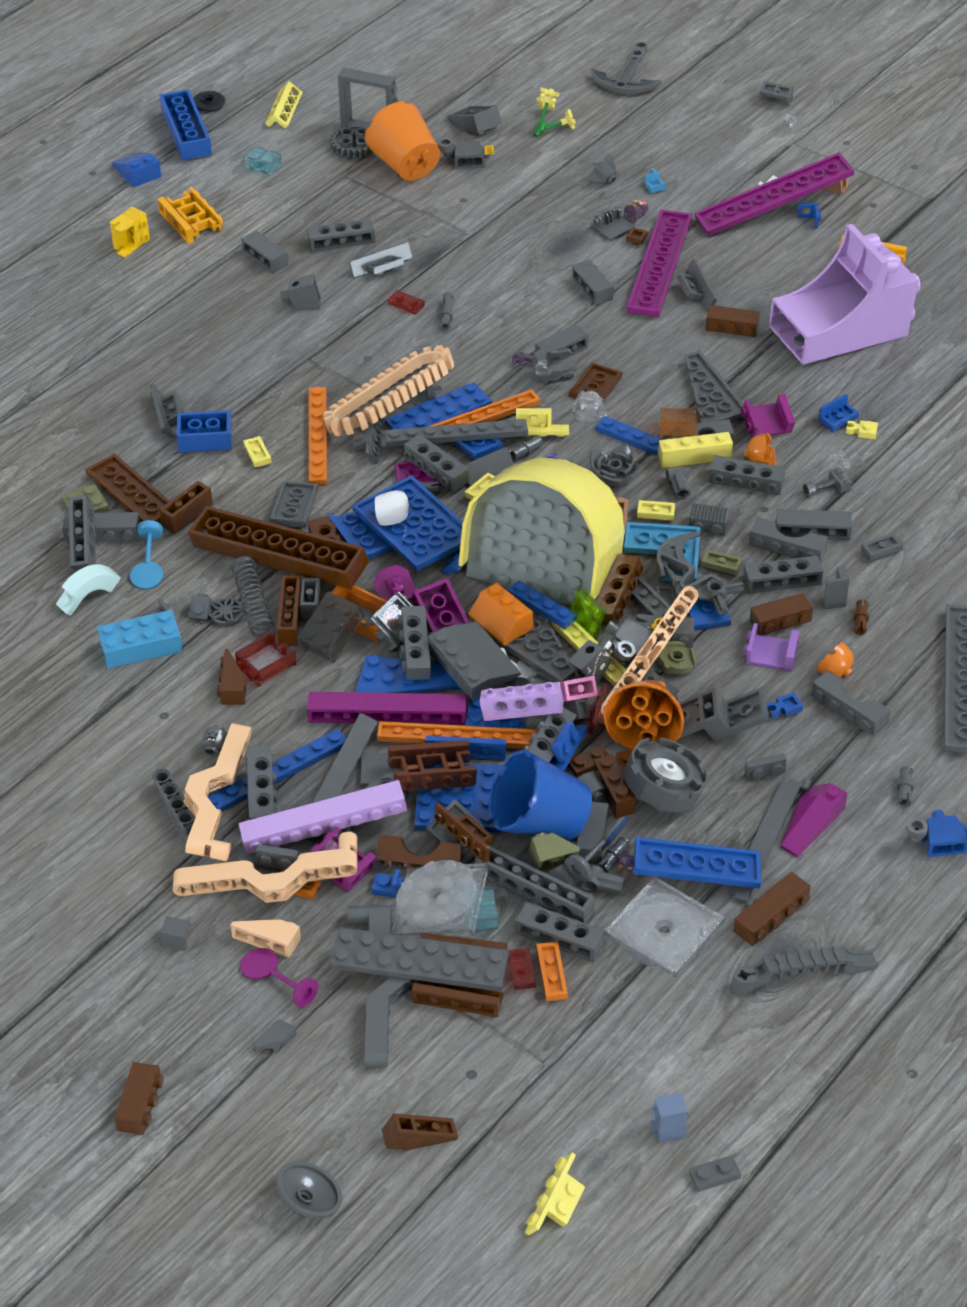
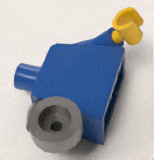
[906,810,967,857]

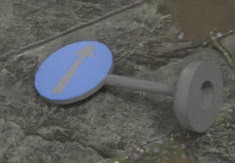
[564,816,628,882]

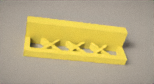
[265,81,303,129]

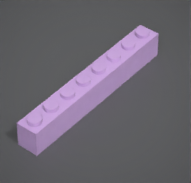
[238,780,407,854]

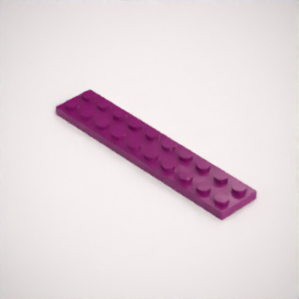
[694,152,854,236]
[627,209,692,317]

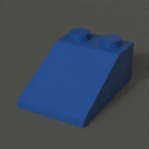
[112,152,161,187]

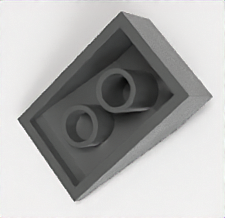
[447,105,502,135]

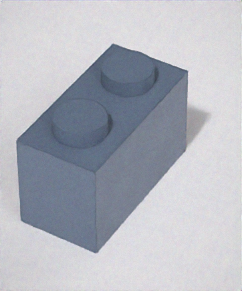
[650,1093,688,1143]

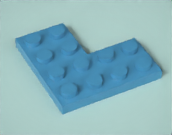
[624,522,700,583]

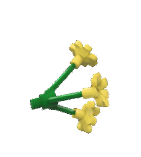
[533,87,576,137]

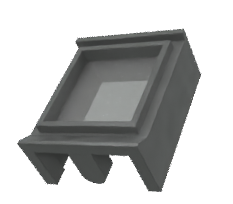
[363,591,412,653]

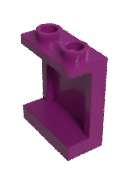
[310,827,377,893]

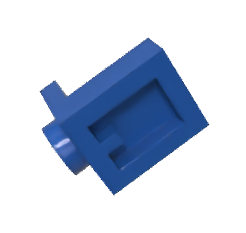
[371,869,404,898]

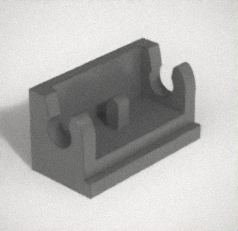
[759,81,793,106]

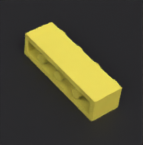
[658,432,733,468]

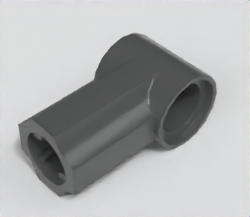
[666,466,690,500]
[581,865,625,895]

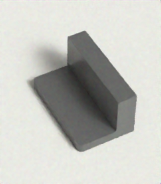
[823,567,849,609]

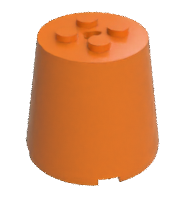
[365,101,440,181]

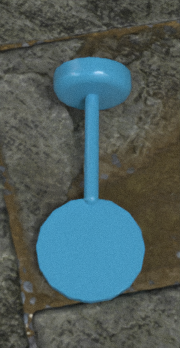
[130,520,164,590]

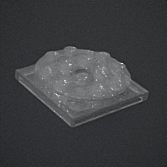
[391,860,488,938]
[605,877,725,978]

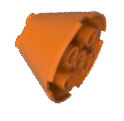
[604,680,684,751]

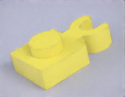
[846,421,878,439]

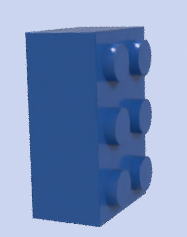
[177,410,232,452]

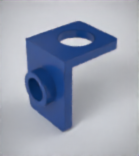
[797,203,821,229]

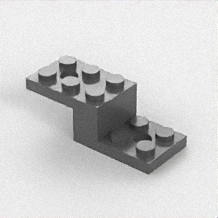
[678,687,769,742]

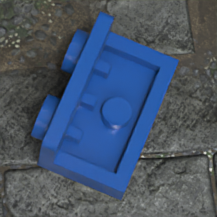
[818,394,859,432]

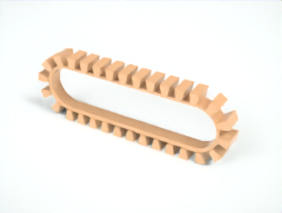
[323,345,454,436]

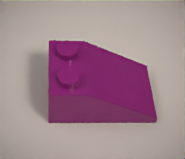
[411,578,470,633]

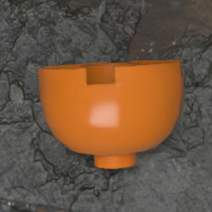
[744,433,775,466]
[816,642,854,679]

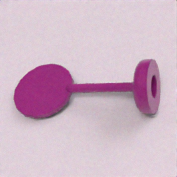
[240,948,318,1007]

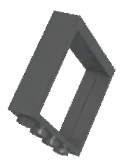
[338,67,398,128]

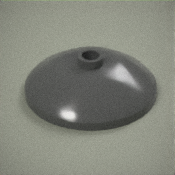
[276,1161,342,1219]

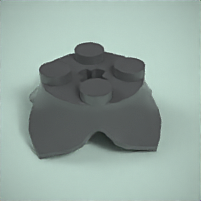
[589,444,641,489]

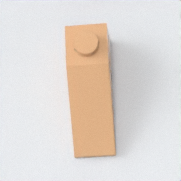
[231,919,301,958]

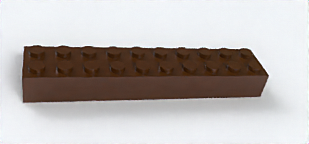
[188,506,369,589]

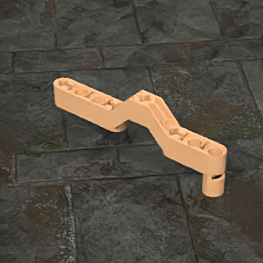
[596,586,698,725]
[184,723,252,862]
[173,832,357,903]

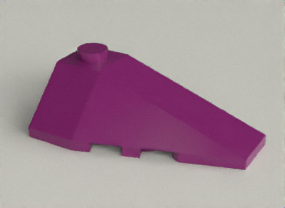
[781,783,847,858]

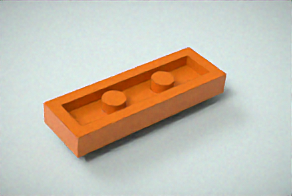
[536,942,568,1001]

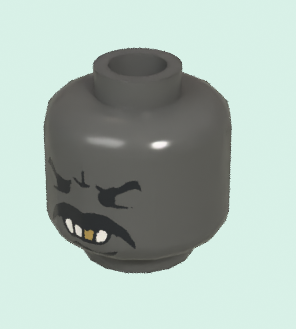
[201,725,228,756]

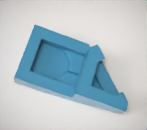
[645,168,666,193]

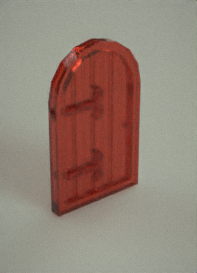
[587,682,608,734]

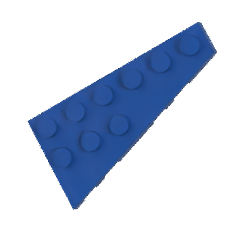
[355,655,462,694]

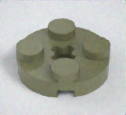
[657,641,697,674]

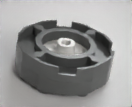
[623,738,708,812]

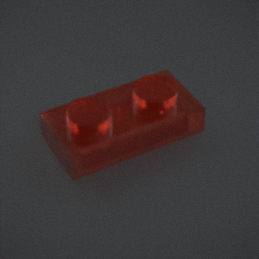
[388,290,425,315]
[508,948,536,990]

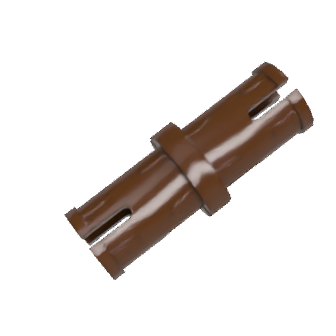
[854,600,869,635]

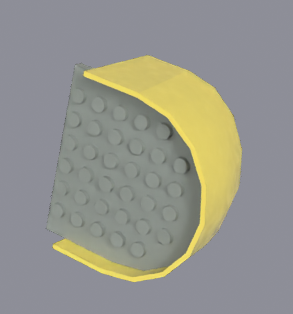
[459,457,625,611]

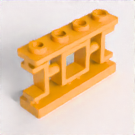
[157,187,223,244]

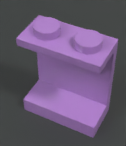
[743,623,800,671]

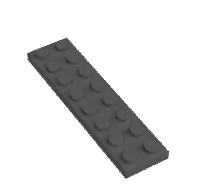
[329,927,509,992]

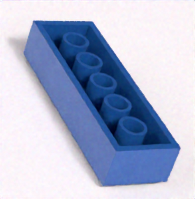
[159,89,212,160]

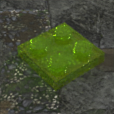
[570,588,606,640]

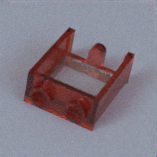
[235,631,297,687]

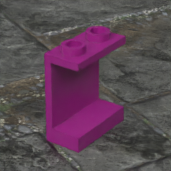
[741,394,795,438]

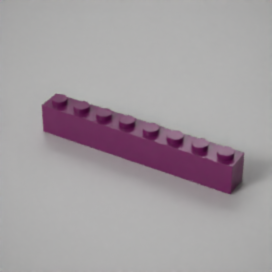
[307,692,467,725]

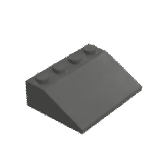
[428,622,521,702]

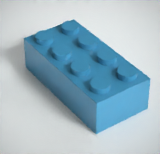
[97,610,183,669]

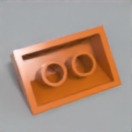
[468,583,534,646]

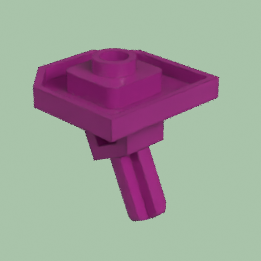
[373,565,416,601]

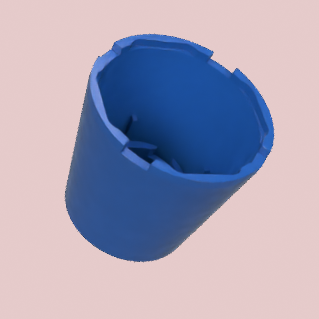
[488,750,592,841]

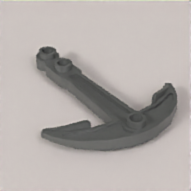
[591,42,662,94]

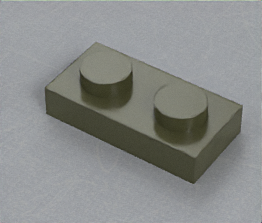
[701,549,743,576]

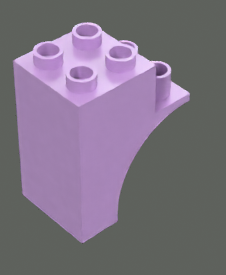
[769,224,921,365]

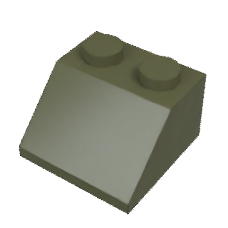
[527,832,580,872]

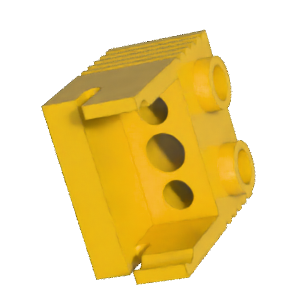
[110,207,150,258]

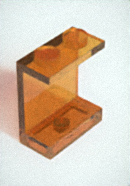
[660,408,697,436]

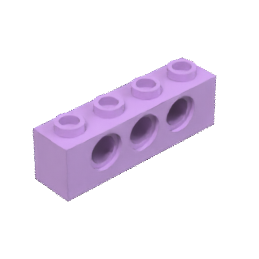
[480,682,564,721]

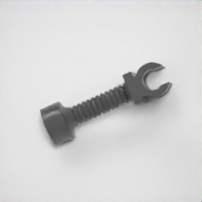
[802,468,853,497]

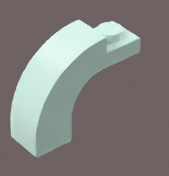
[56,564,121,616]

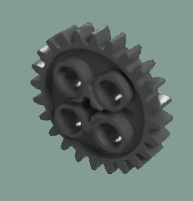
[330,124,373,159]

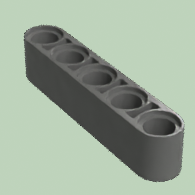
[152,769,196,845]

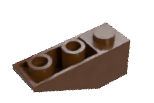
[217,649,247,705]

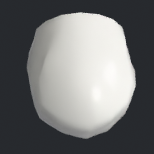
[375,490,409,526]

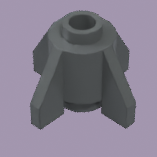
[588,153,617,184]

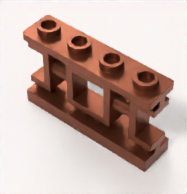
[387,740,477,791]

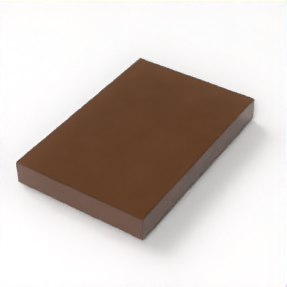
[569,362,623,407]

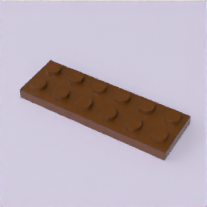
[85,453,170,523]

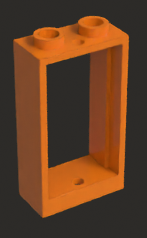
[321,585,399,642]

